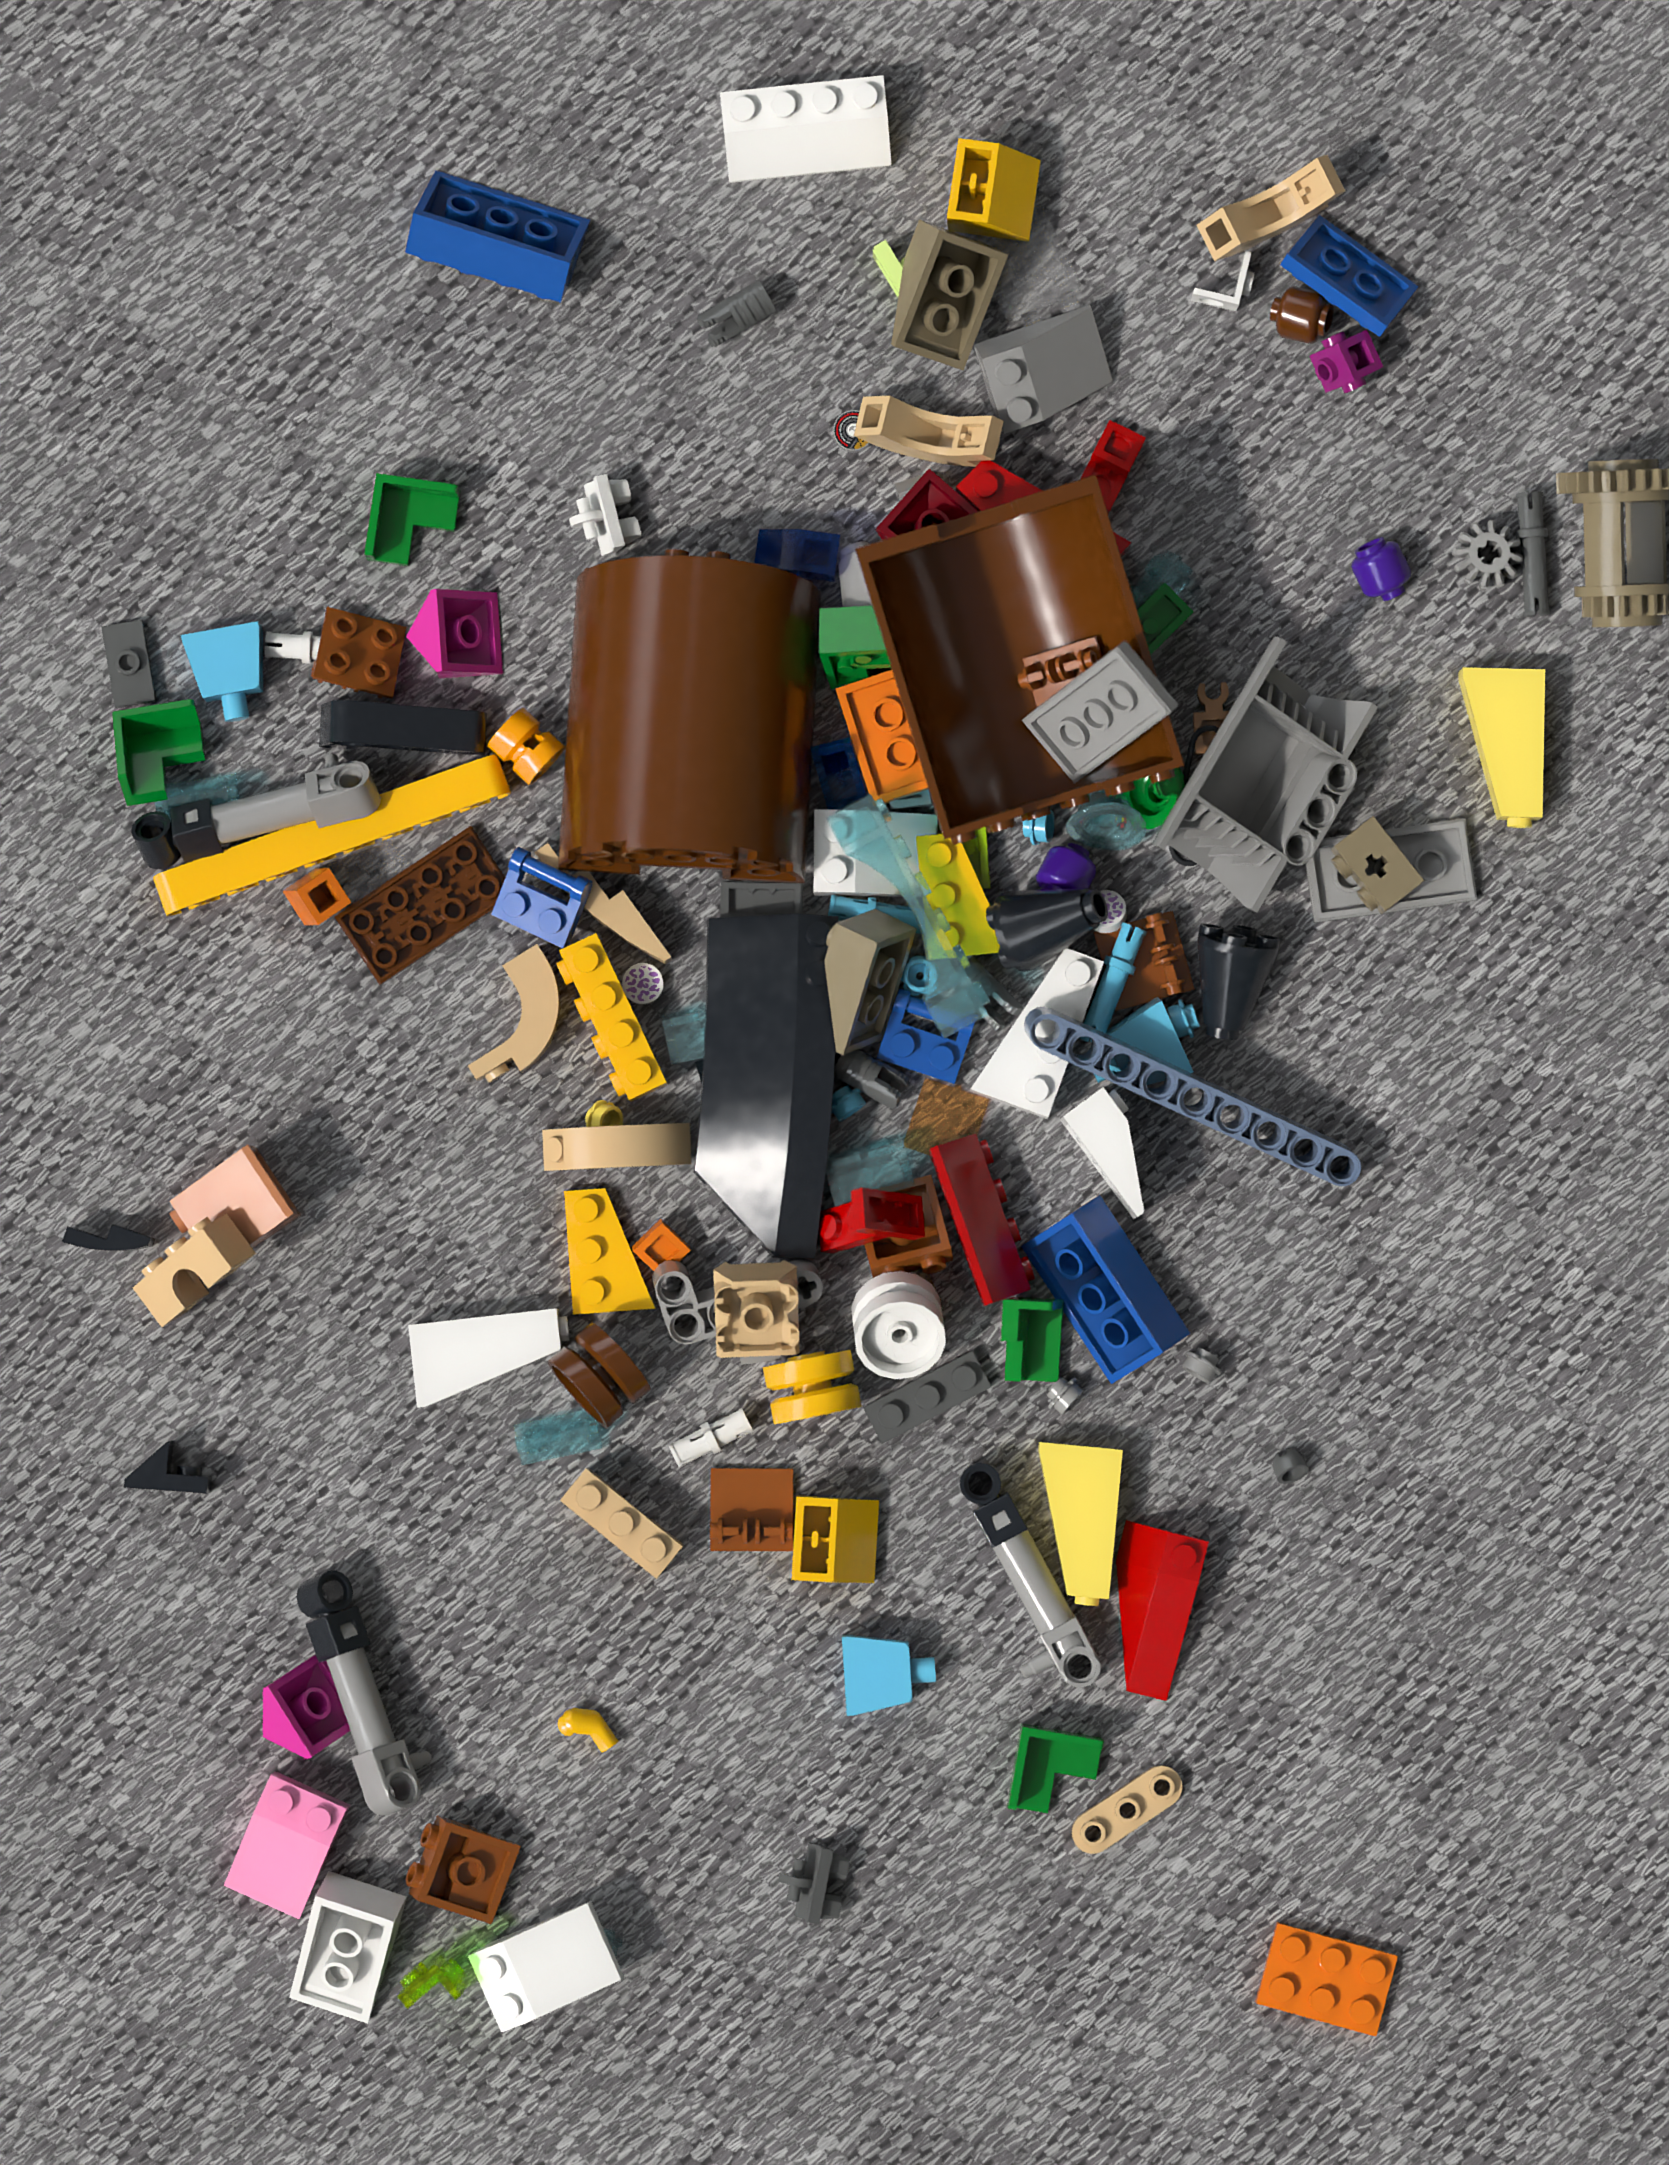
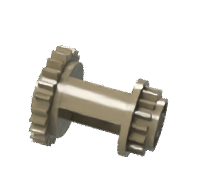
[1556,459,1669,627]

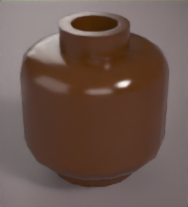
[1270,286,1334,344]

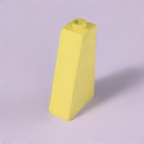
[1459,667,1545,828]
[1038,1442,1123,1606]

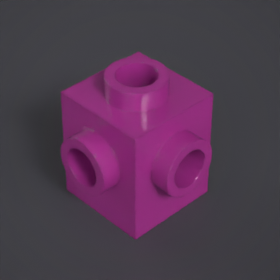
[1309,330,1383,394]

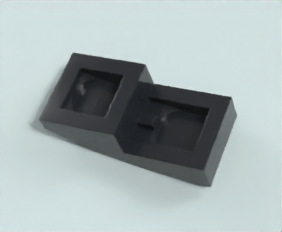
[62,1224,156,1251]

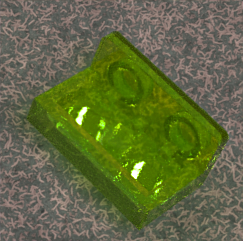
[397,1955,467,2009]

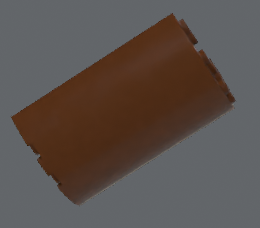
[855,475,1184,845]
[558,549,821,883]

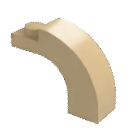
[1197,155,1345,261]
[854,396,1004,467]
[468,944,560,1083]
[542,1123,692,1171]

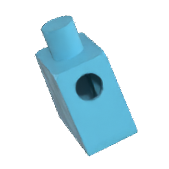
[181,621,263,722]
[1094,997,1193,1085]
[842,1635,936,1716]

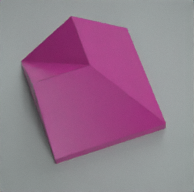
[406,589,503,679]
[263,1654,350,1759]

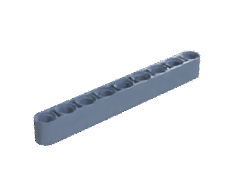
[1024,1006,1361,1186]

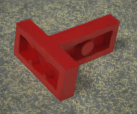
[819,1187,925,1254]

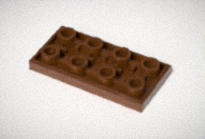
[334,826,506,986]

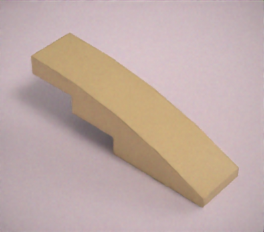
[534,843,672,965]

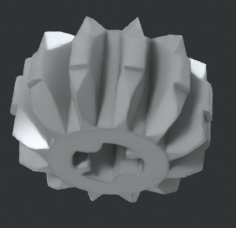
[1452,520,1523,591]

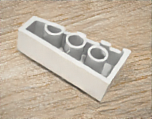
[970,948,1104,1119]

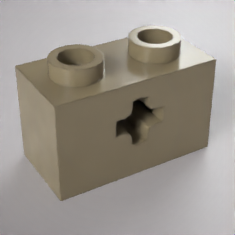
[1331,816,1424,914]

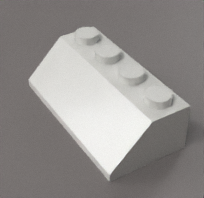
[720,75,892,183]

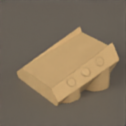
[713,1260,800,1358]

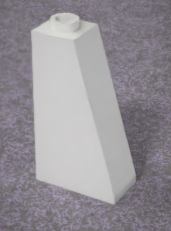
[408,1308,570,1408]

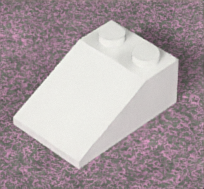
[814,809,938,897]
[1060,1087,1144,1219]
[289,1871,407,2024]
[468,1901,625,2032]

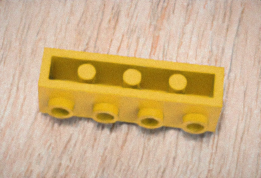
[556,933,668,1102]

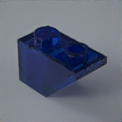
[754,529,840,582]

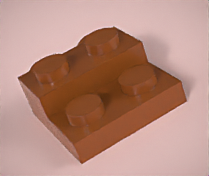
[864,1175,953,1278]
[406,1815,521,1924]

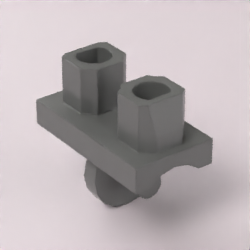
[778,1842,850,1924]

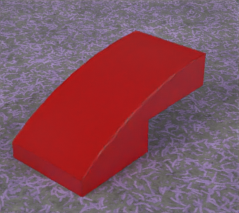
[1080,420,1146,514]

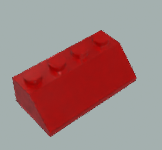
[929,1133,1035,1306]

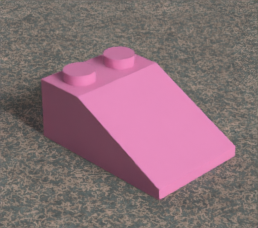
[224,1771,350,1919]

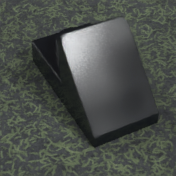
[124,1440,212,1494]

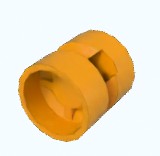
[487,707,566,785]

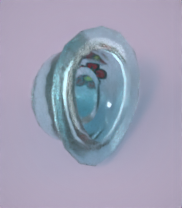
[1066,790,1146,851]

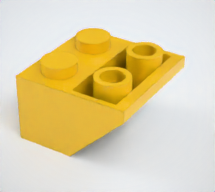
[947,138,1041,242]
[792,1495,879,1583]

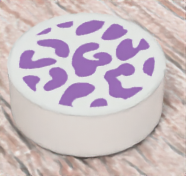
[1094,890,1127,933]
[622,963,664,1005]

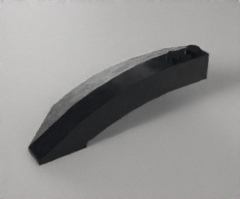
[694,914,839,1260]

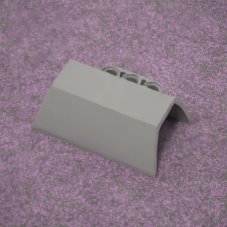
[1152,636,1378,913]

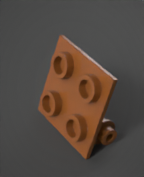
[311,607,406,699]
[1018,636,1102,707]
[1093,910,1195,1011]
[710,1468,793,1551]

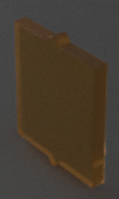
[902,1078,989,1159]

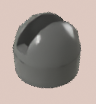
[1273,1448,1309,1484]

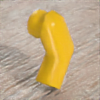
[557,1707,619,1753]

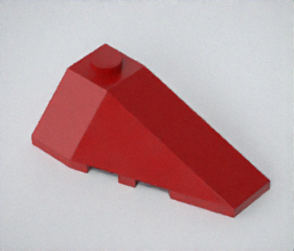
[1116,1520,1209,1701]

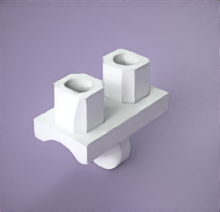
[569,474,641,556]

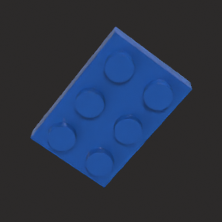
[1280,215,1419,337]

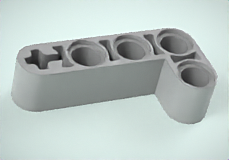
[653,1259,823,1345]

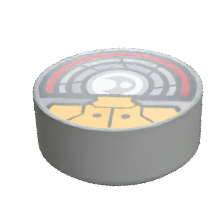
[833,410,870,453]

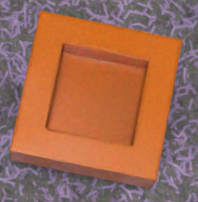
[632,1219,691,1271]

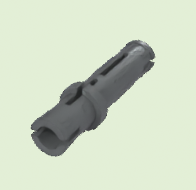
[1516,491,1551,617]

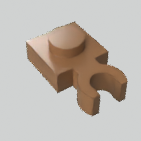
[1193,682,1229,755]

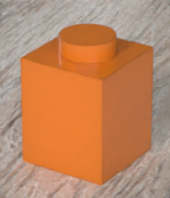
[283,868,351,925]

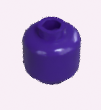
[1351,537,1412,601]
[1036,843,1096,890]

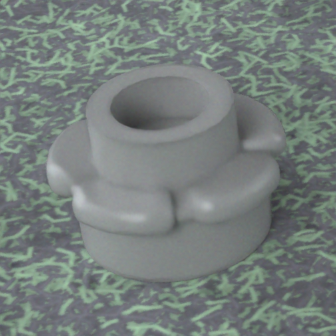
[1182,1348,1221,1384]
[1047,1377,1084,1415]

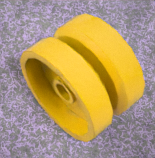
[763,1350,862,1424]

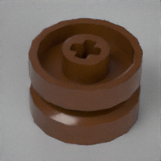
[547,1322,651,1429]

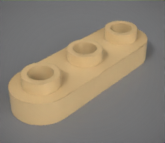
[1072,1765,1182,1854]

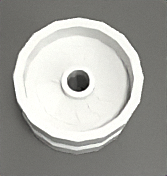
[851,1271,946,1379]

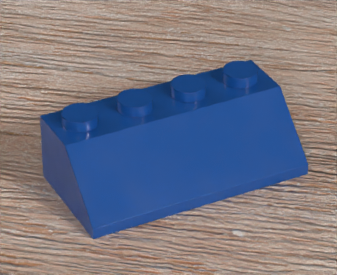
[405,170,590,303]
[1021,1195,1190,1384]

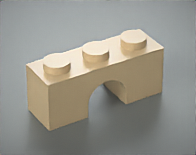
[133,1213,256,1327]
[560,1467,684,1579]

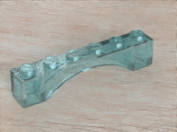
[825,794,990,1038]

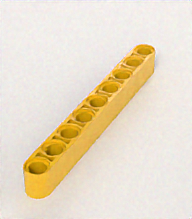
[153,754,511,916]

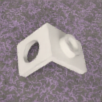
[1191,251,1255,311]

